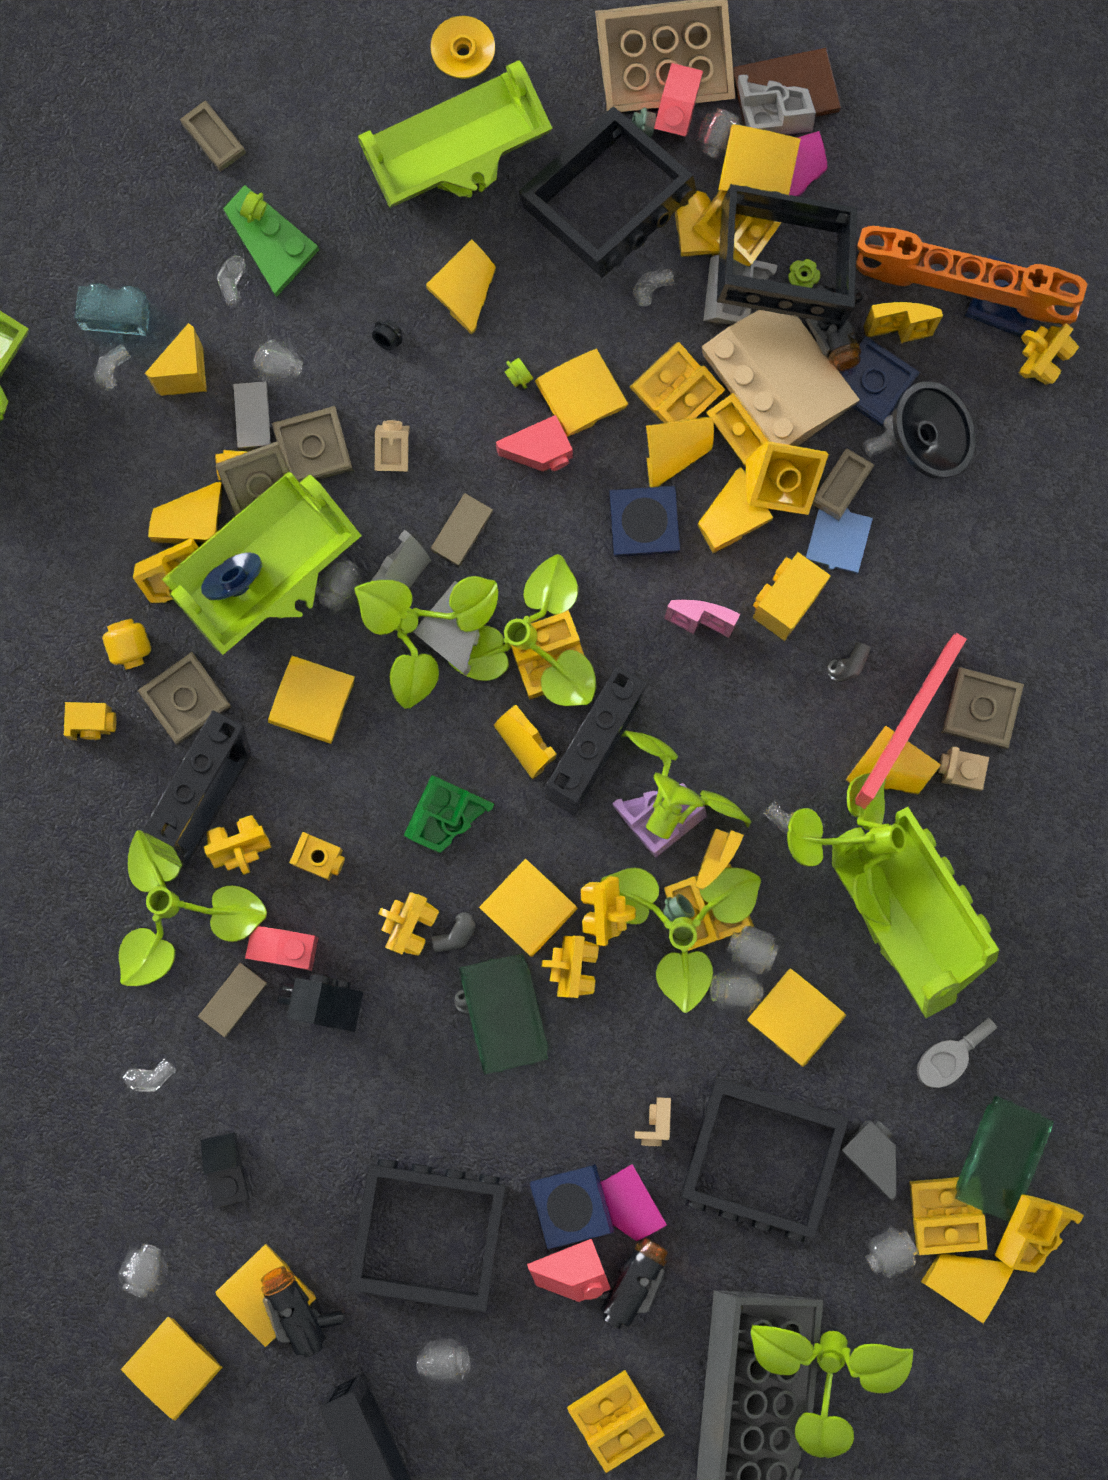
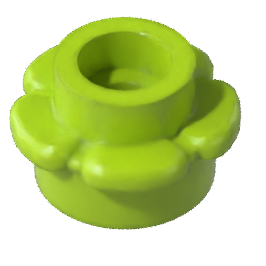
[240,191,267,223]
[788,259,820,288]
[504,358,533,388]

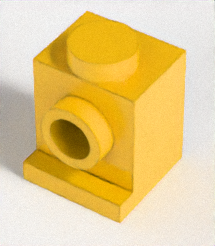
[64,702,116,740]
[289,832,345,881]

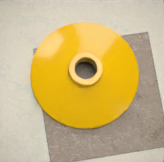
[431,16,495,79]

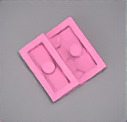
[664,600,740,638]

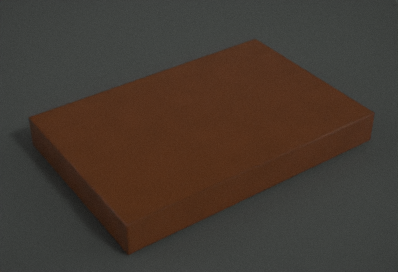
[733,48,841,126]

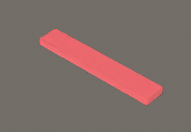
[855,633,967,809]

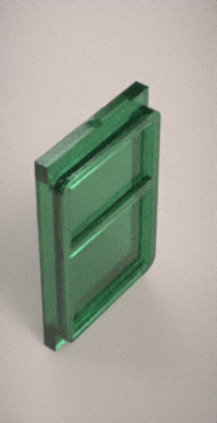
[459,953,548,1075]
[955,1096,1054,1222]

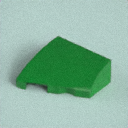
[404,775,494,853]

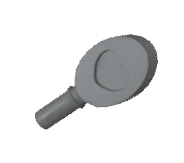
[917,1018,997,1088]

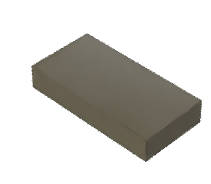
[180,100,246,172]
[812,448,874,520]
[430,493,493,567]
[198,963,268,1037]

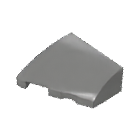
[738,75,816,135]
[703,255,777,325]
[371,530,431,588]
[413,581,480,675]

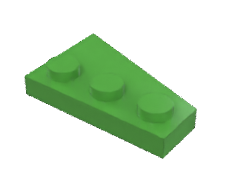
[223,185,319,297]

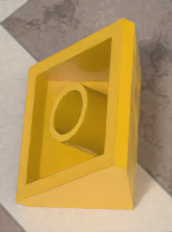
[145,323,207,396]
[746,441,829,515]

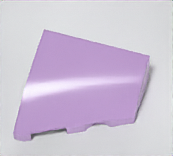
[612,783,707,858]

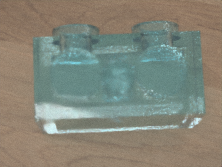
[74,283,150,336]

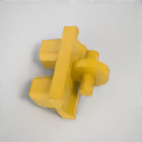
[1018,323,1079,385]
[204,815,271,875]
[581,876,636,946]
[378,892,439,956]
[541,936,599,998]

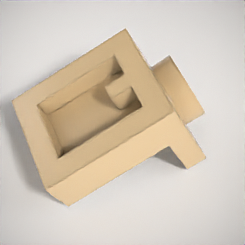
[375,420,410,472]
[938,747,989,791]
[635,1097,671,1146]

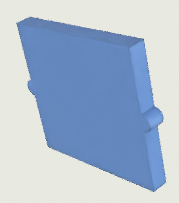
[806,508,873,574]

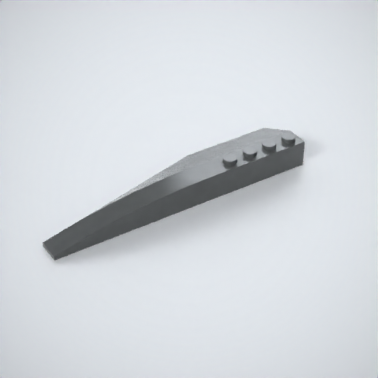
[696,1290,823,1480]

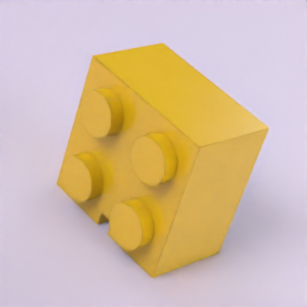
[753,552,831,641]

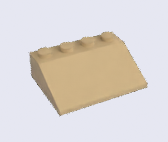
[595,0,735,112]
[702,310,860,446]

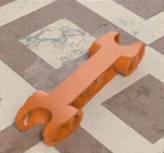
[856,226,1088,324]

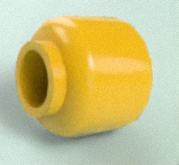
[102,618,151,670]

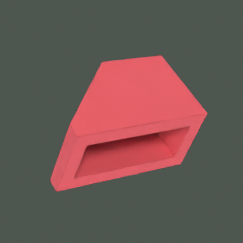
[654,63,703,136]
[496,415,573,471]
[245,926,318,971]
[527,1239,611,1302]

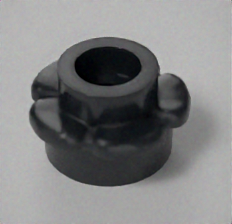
[372,320,402,351]

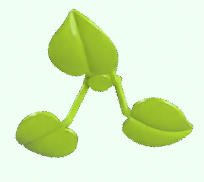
[448,554,596,706]
[354,576,498,709]
[622,731,751,839]
[787,773,907,926]
[119,830,267,986]
[600,867,761,1013]
[751,1325,913,1458]

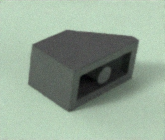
[840,1120,896,1200]

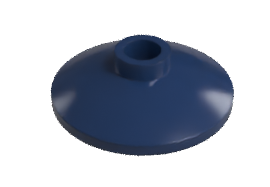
[201,552,262,600]

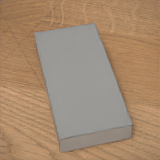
[233,381,271,451]

